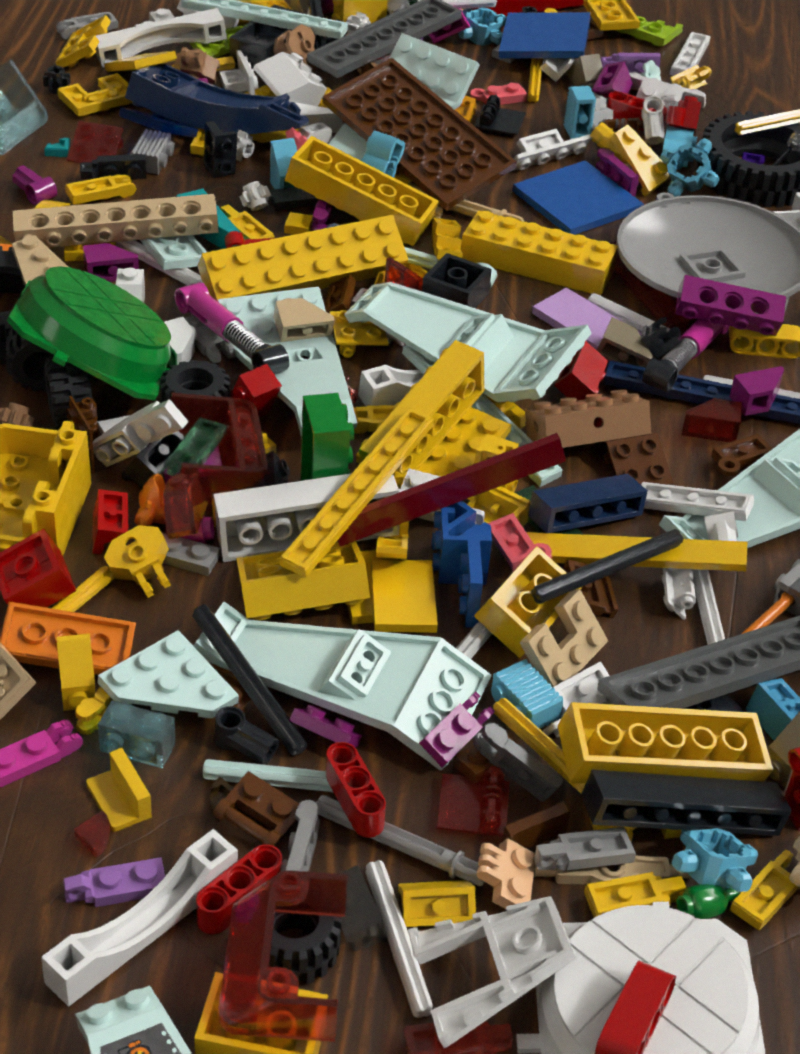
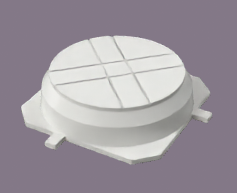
[516,902,766,1054]

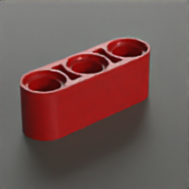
[607,91,668,131]
[326,742,386,838]
[196,844,282,935]
[594,960,676,1054]

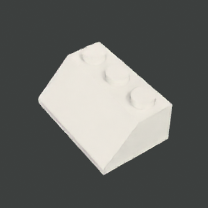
[253,52,327,106]

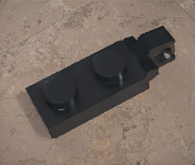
[80,154,147,179]

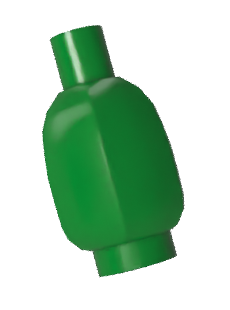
[677,884,740,919]

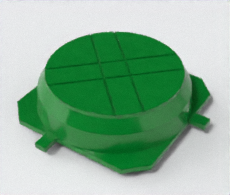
[6,266,171,400]

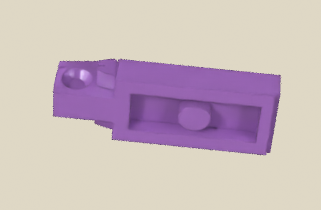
[601,53,661,74]
[63,857,165,907]

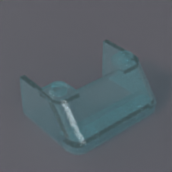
[0,59,48,156]

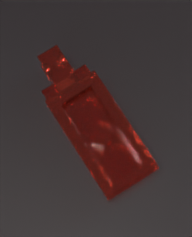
[403,1022,513,1054]

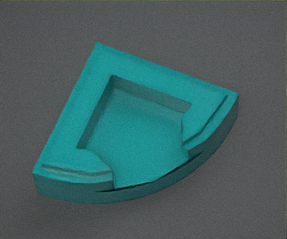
[44,138,71,157]

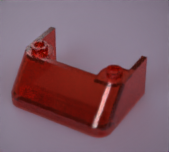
[170,393,268,505]
[219,870,348,1042]

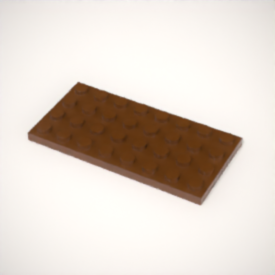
[322,58,517,211]

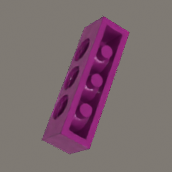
[675,275,786,336]

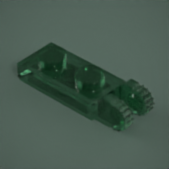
[167,418,227,482]

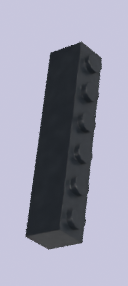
[581,770,792,836]

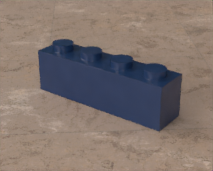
[528,474,648,533]

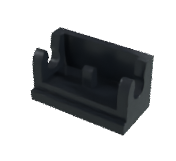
[641,317,681,359]

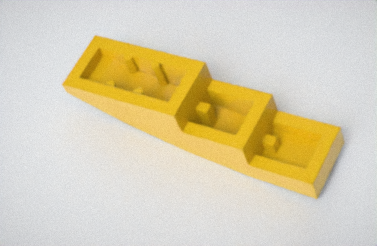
[432,217,463,260]

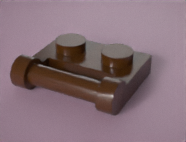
[213,771,299,847]

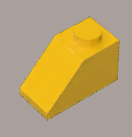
[56,633,96,711]

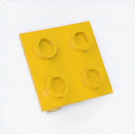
[330,310,389,358]

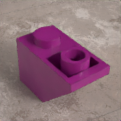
[729,366,784,416]

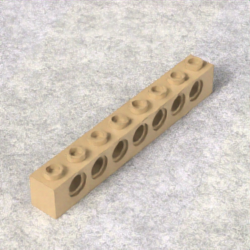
[13,194,218,247]

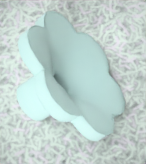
[640,60,661,80]

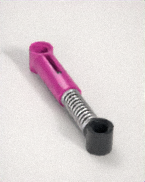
[174,282,289,374]
[642,319,729,393]

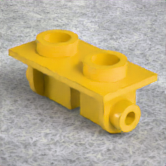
[670,65,711,89]

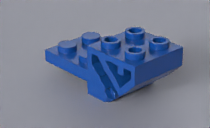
[431,501,492,628]

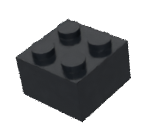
[422,253,492,308]

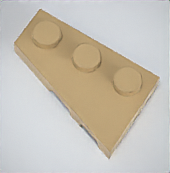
[12,235,68,286]

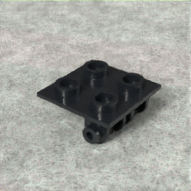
[474,95,526,136]

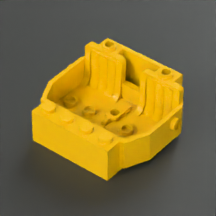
[0,421,91,555]

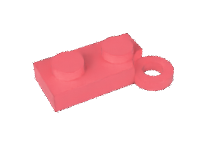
[470,83,527,105]
[488,513,552,571]

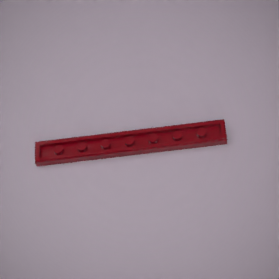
[337,433,566,547]

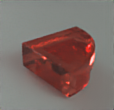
[74,810,110,858]

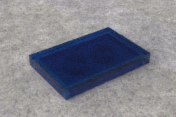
[119,107,198,138]

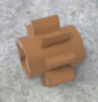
[0,402,35,427]

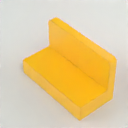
[86,748,152,832]
[398,880,476,927]

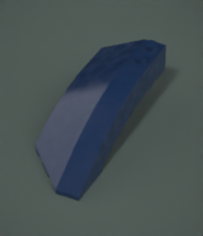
[125,63,309,134]

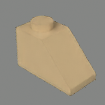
[273,298,335,342]

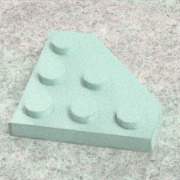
[98,630,239,719]

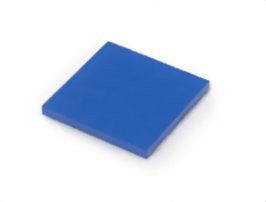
[499,12,590,59]
[512,160,644,235]

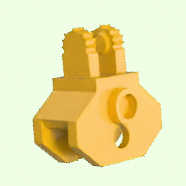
[104,525,171,598]

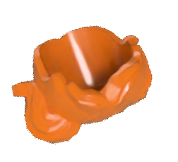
[134,474,183,526]

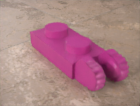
[0,719,84,788]

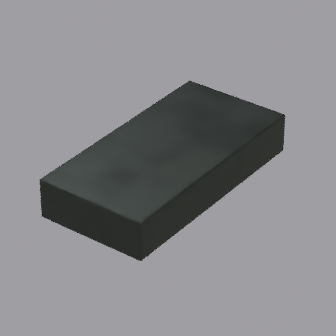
[270,187,319,210]

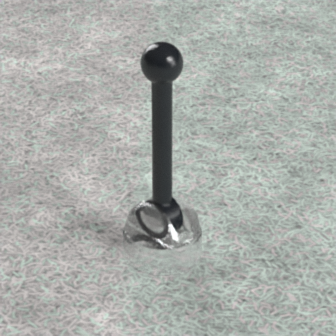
[772,131,800,166]

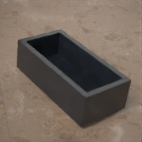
[229,5,308,68]

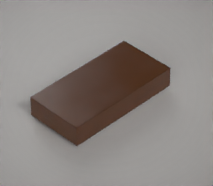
[502,802,570,849]

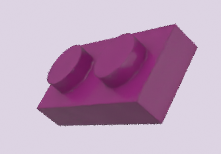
[289,705,363,747]

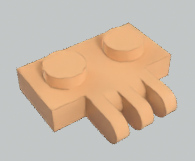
[477,838,535,909]

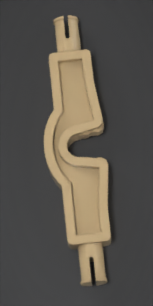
[533,855,692,884]

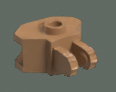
[273,24,318,73]
[173,47,220,85]

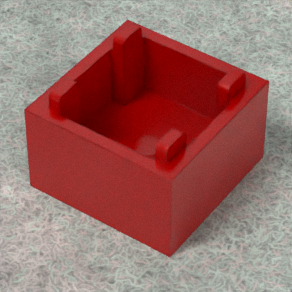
[0,528,77,608]

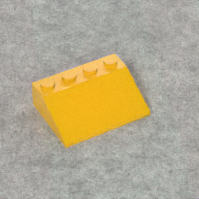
[236,541,370,620]

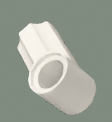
[641,96,665,145]
[704,511,739,541]

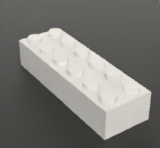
[213,473,399,562]

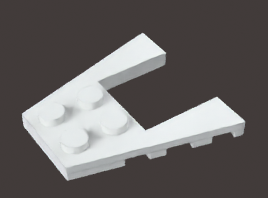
[408,896,576,1048]

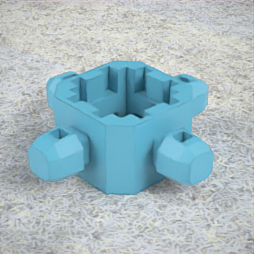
[458,7,507,46]
[660,138,720,197]
[672,828,758,892]

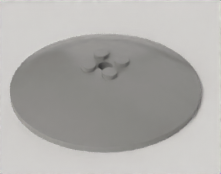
[617,195,800,307]

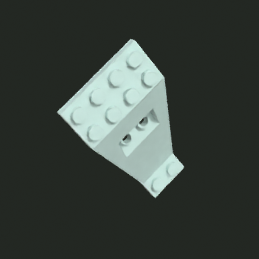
[344,282,592,402]

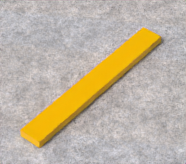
[279,407,434,578]
[505,532,748,572]

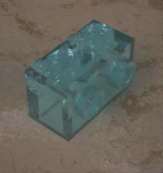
[98,700,175,768]

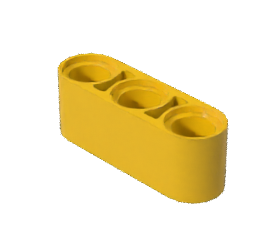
[729,324,800,359]

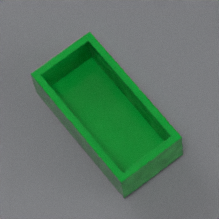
[300,392,354,481]

